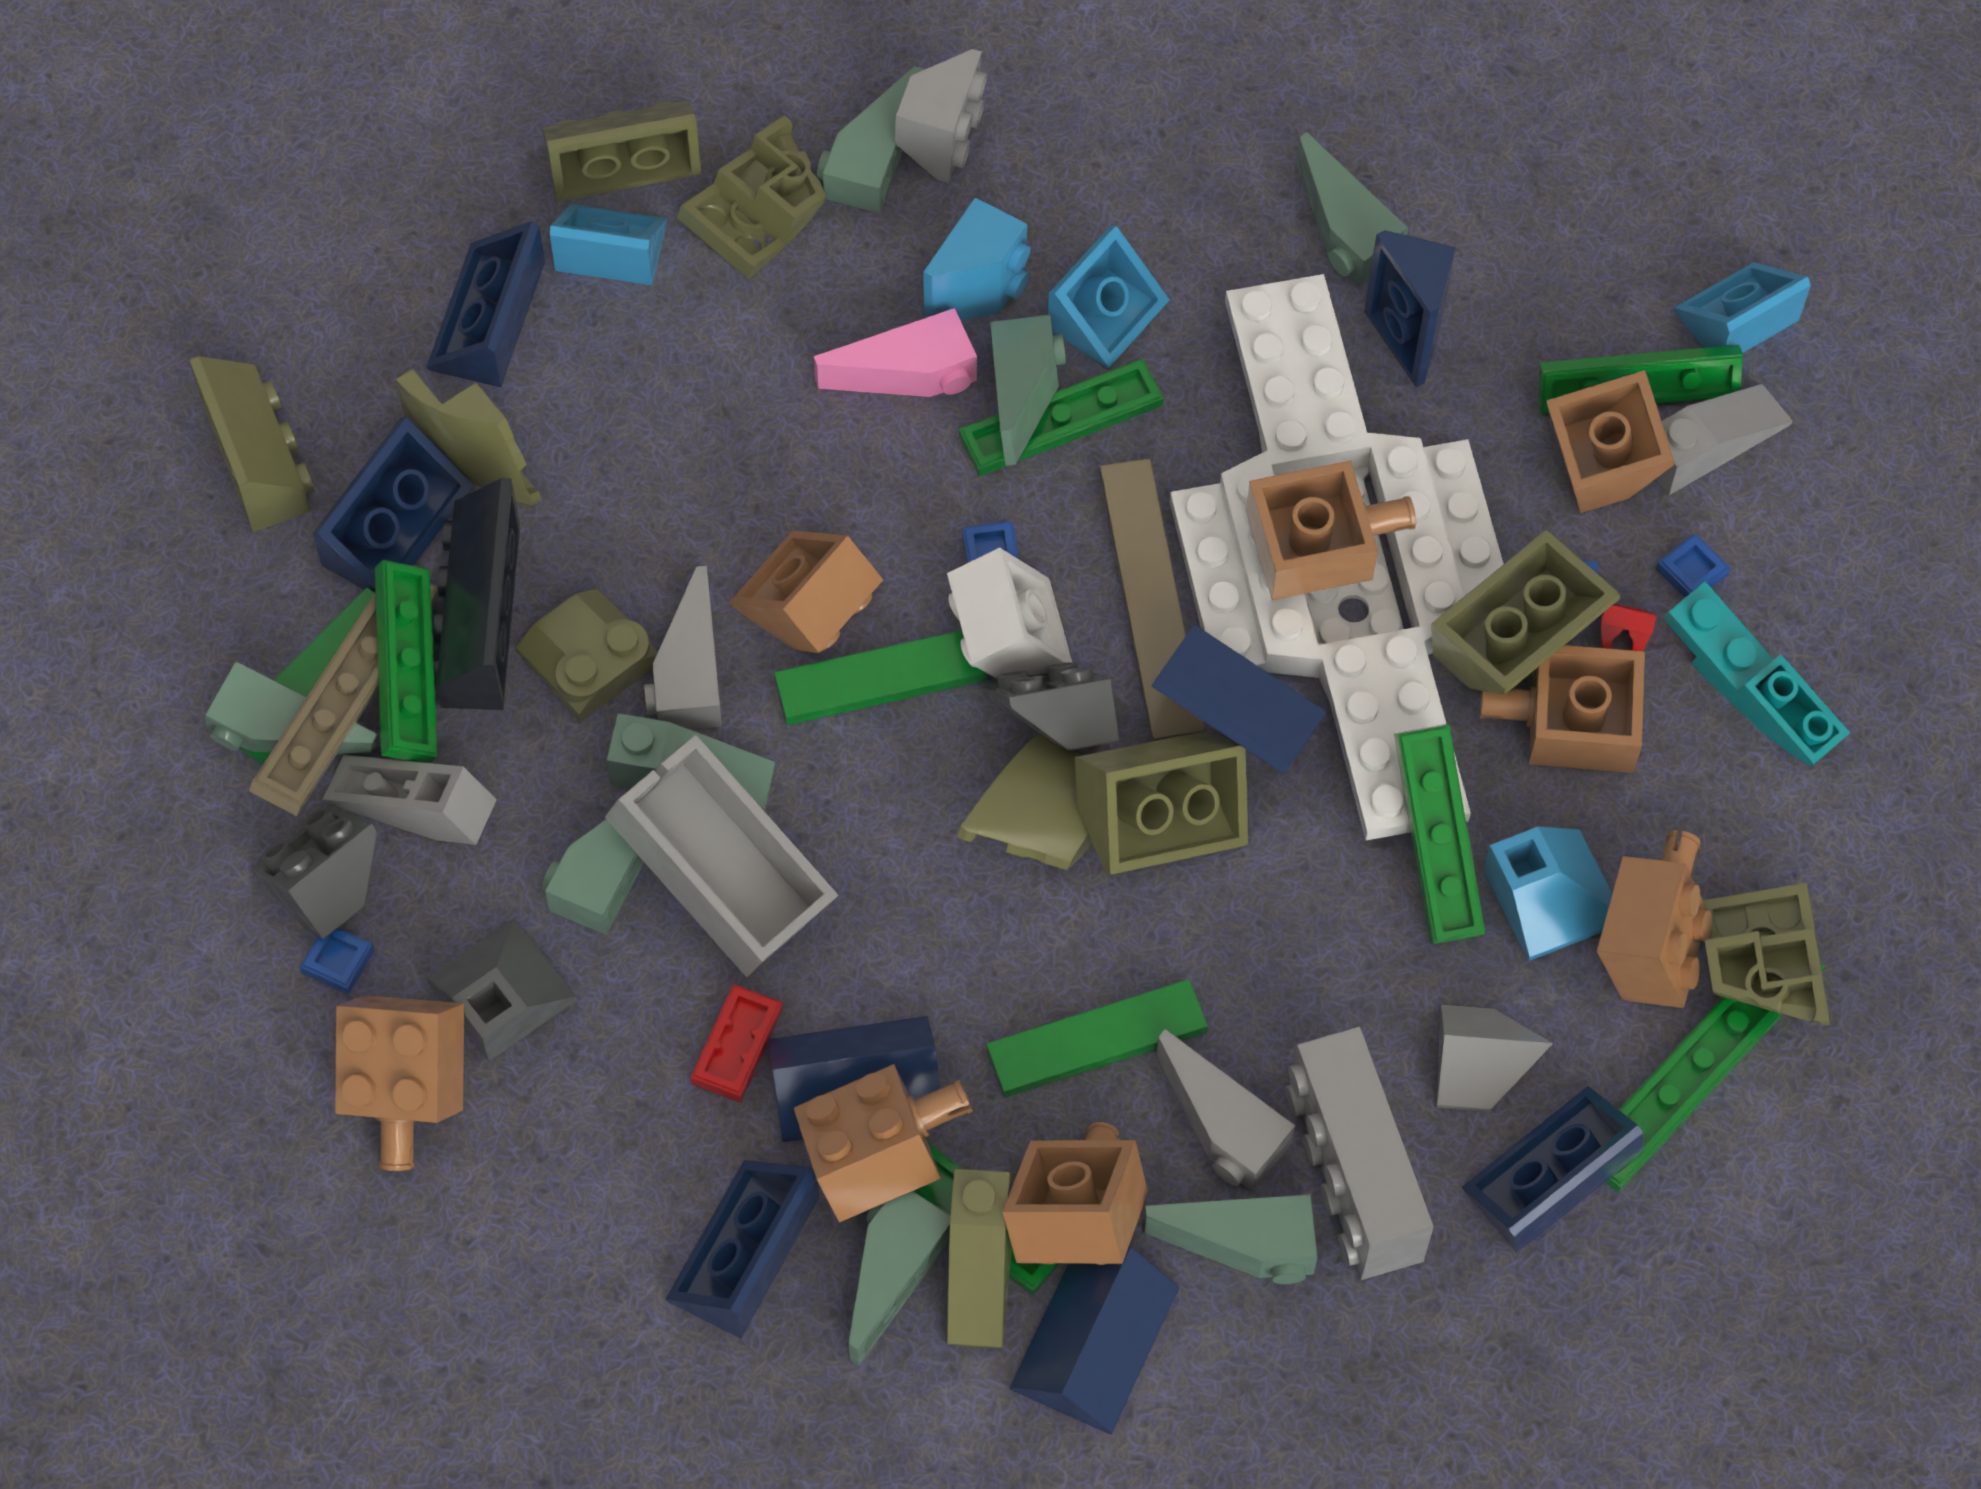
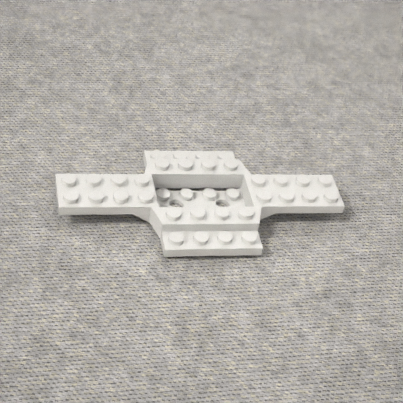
[1169,274,1503,840]

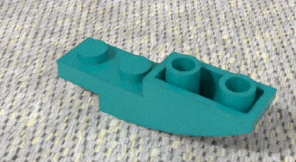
[1663,581,1850,767]

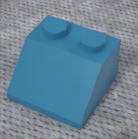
[923,198,1031,321]

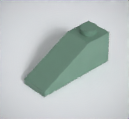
[817,66,924,213]
[1296,132,1408,286]
[990,315,1066,466]
[205,662,377,755]
[607,713,775,812]
[542,788,653,935]
[849,1191,950,1366]
[1143,1194,1318,1284]

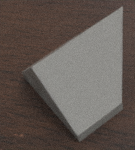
[1436,1005,1553,1112]

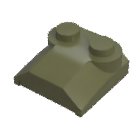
[516,588,658,722]

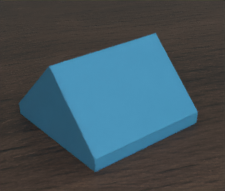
[550,204,667,285]
[1048,225,1169,368]
[1674,262,1811,353]

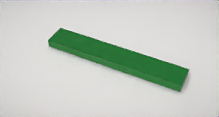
[1606,962,1825,1193]

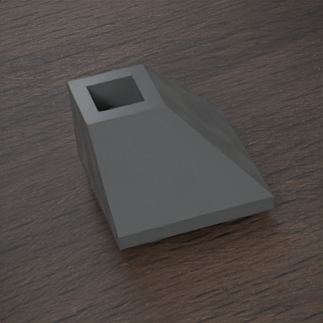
[982,662,1119,750]
[251,804,377,939]
[426,918,577,1061]

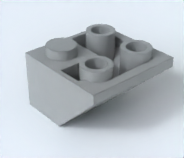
[894,49,987,183]

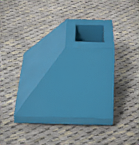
[1483,826,1612,961]

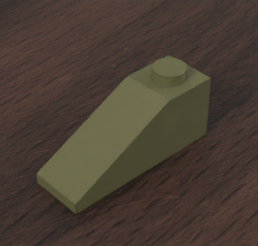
[947,1169,1014,1349]

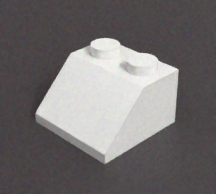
[947,548,1072,679]

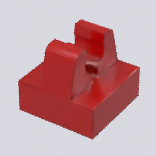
[1600,603,1657,652]

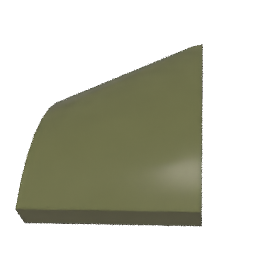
[677,115,827,279]
[396,368,542,505]
[957,733,1092,870]
[1703,883,1831,1026]

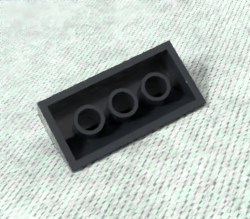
[433,478,520,710]

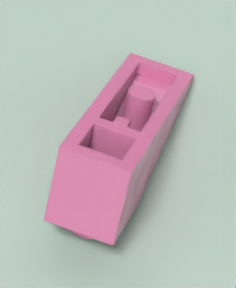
[813,308,977,397]

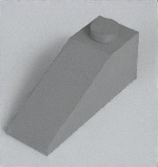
[1656,384,1792,495]
[644,566,722,730]
[322,755,497,845]
[1156,1029,1295,1191]

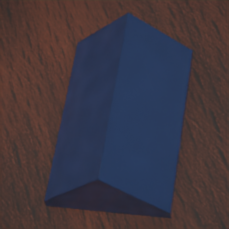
[426,221,545,387]
[1364,230,1456,387]
[312,417,474,593]
[1152,624,1327,774]
[768,1016,940,1142]
[1462,1086,1643,1253]
[665,1160,819,1338]
[1010,1247,1179,1435]

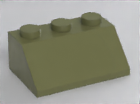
[542,100,702,202]
[189,356,315,532]
[1431,530,1620,695]
[1075,729,1248,875]

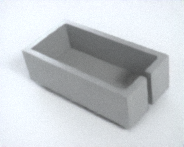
[605,735,839,978]
[1285,1027,1434,1280]

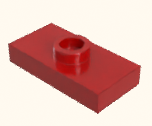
[690,984,783,1103]

